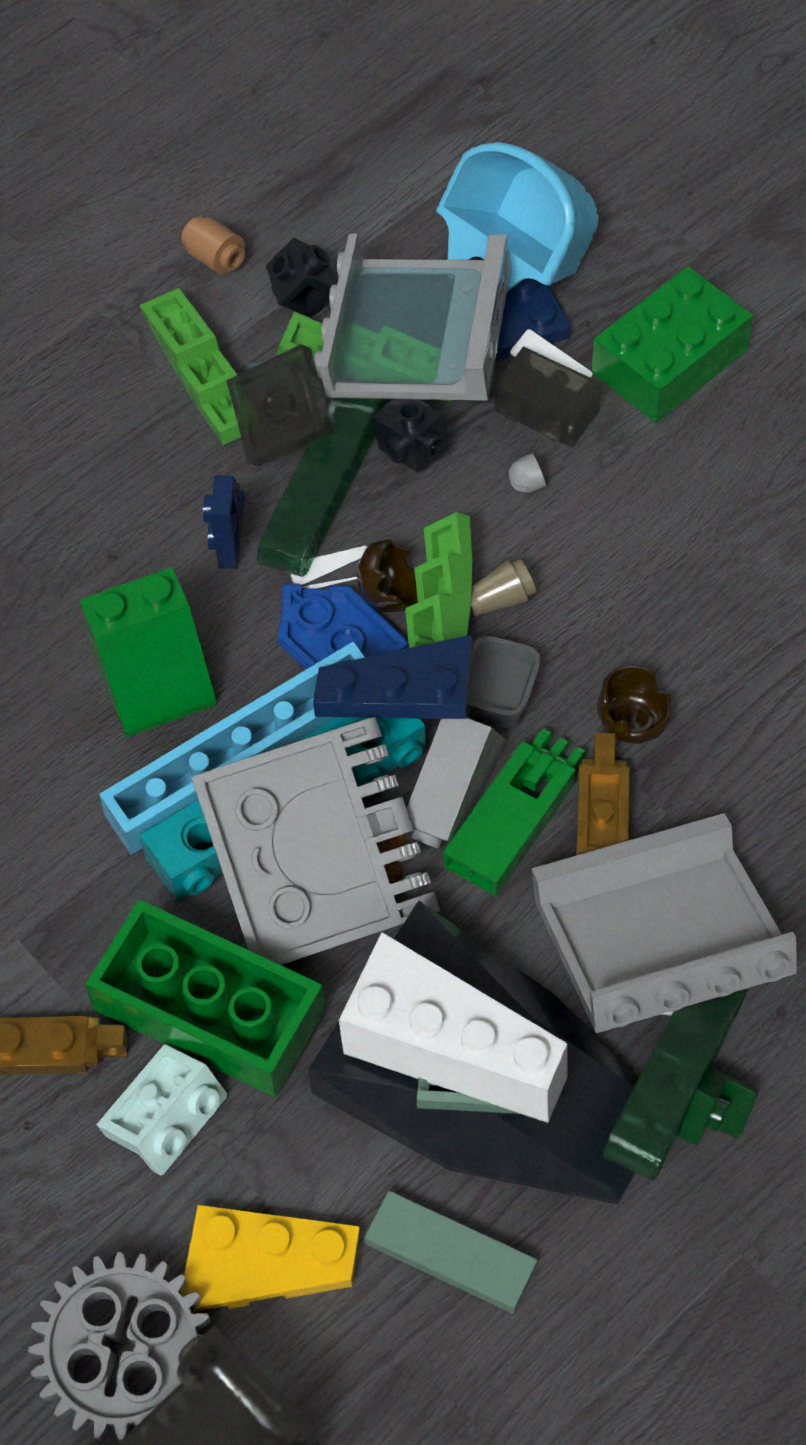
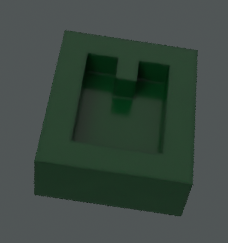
[677,1068,758,1146]

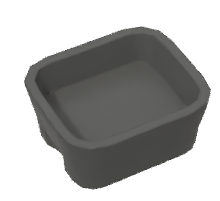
[466,636,540,729]

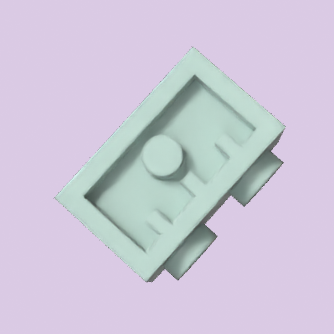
[96,1044,227,1175]

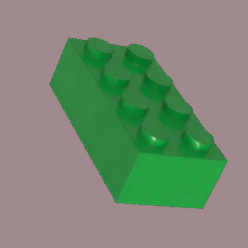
[85,899,326,1098]

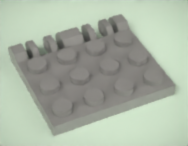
[191,717,441,965]

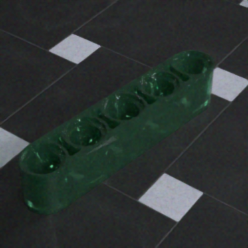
[257,398,386,577]
[603,988,748,1182]

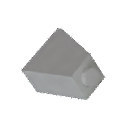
[406,718,506,849]

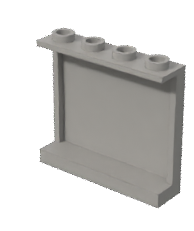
[531,813,797,1033]

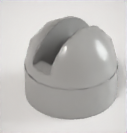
[509,453,546,494]

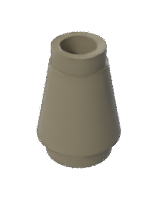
[470,559,537,617]

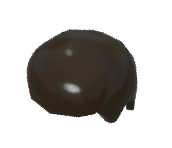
[357,539,418,612]
[597,665,671,744]

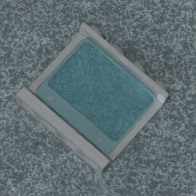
[314,234,511,401]

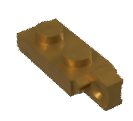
[576,732,630,856]
[0,1016,128,1075]

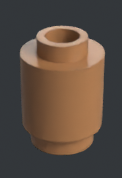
[181,216,245,275]

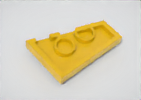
[181,1205,360,1314]

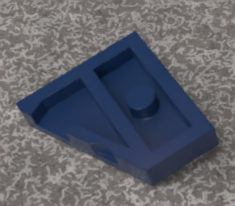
[495,278,571,361]
[203,475,245,569]

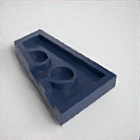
[313,635,473,719]

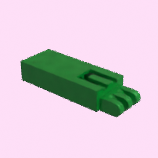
[443,728,587,897]

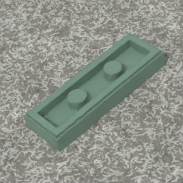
[364,1190,538,1314]

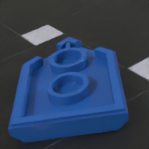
[278,584,409,670]

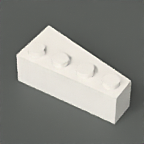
[339,932,567,1123]

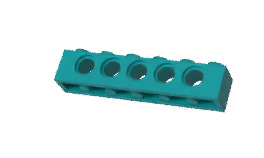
[140,717,426,902]

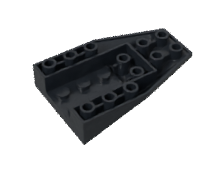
[308,900,669,1205]

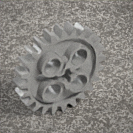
[28,1252,214,1443]

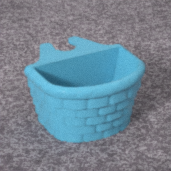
[436,142,599,292]

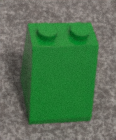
[79,567,217,738]

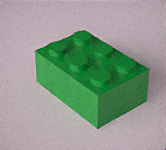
[592,266,753,424]

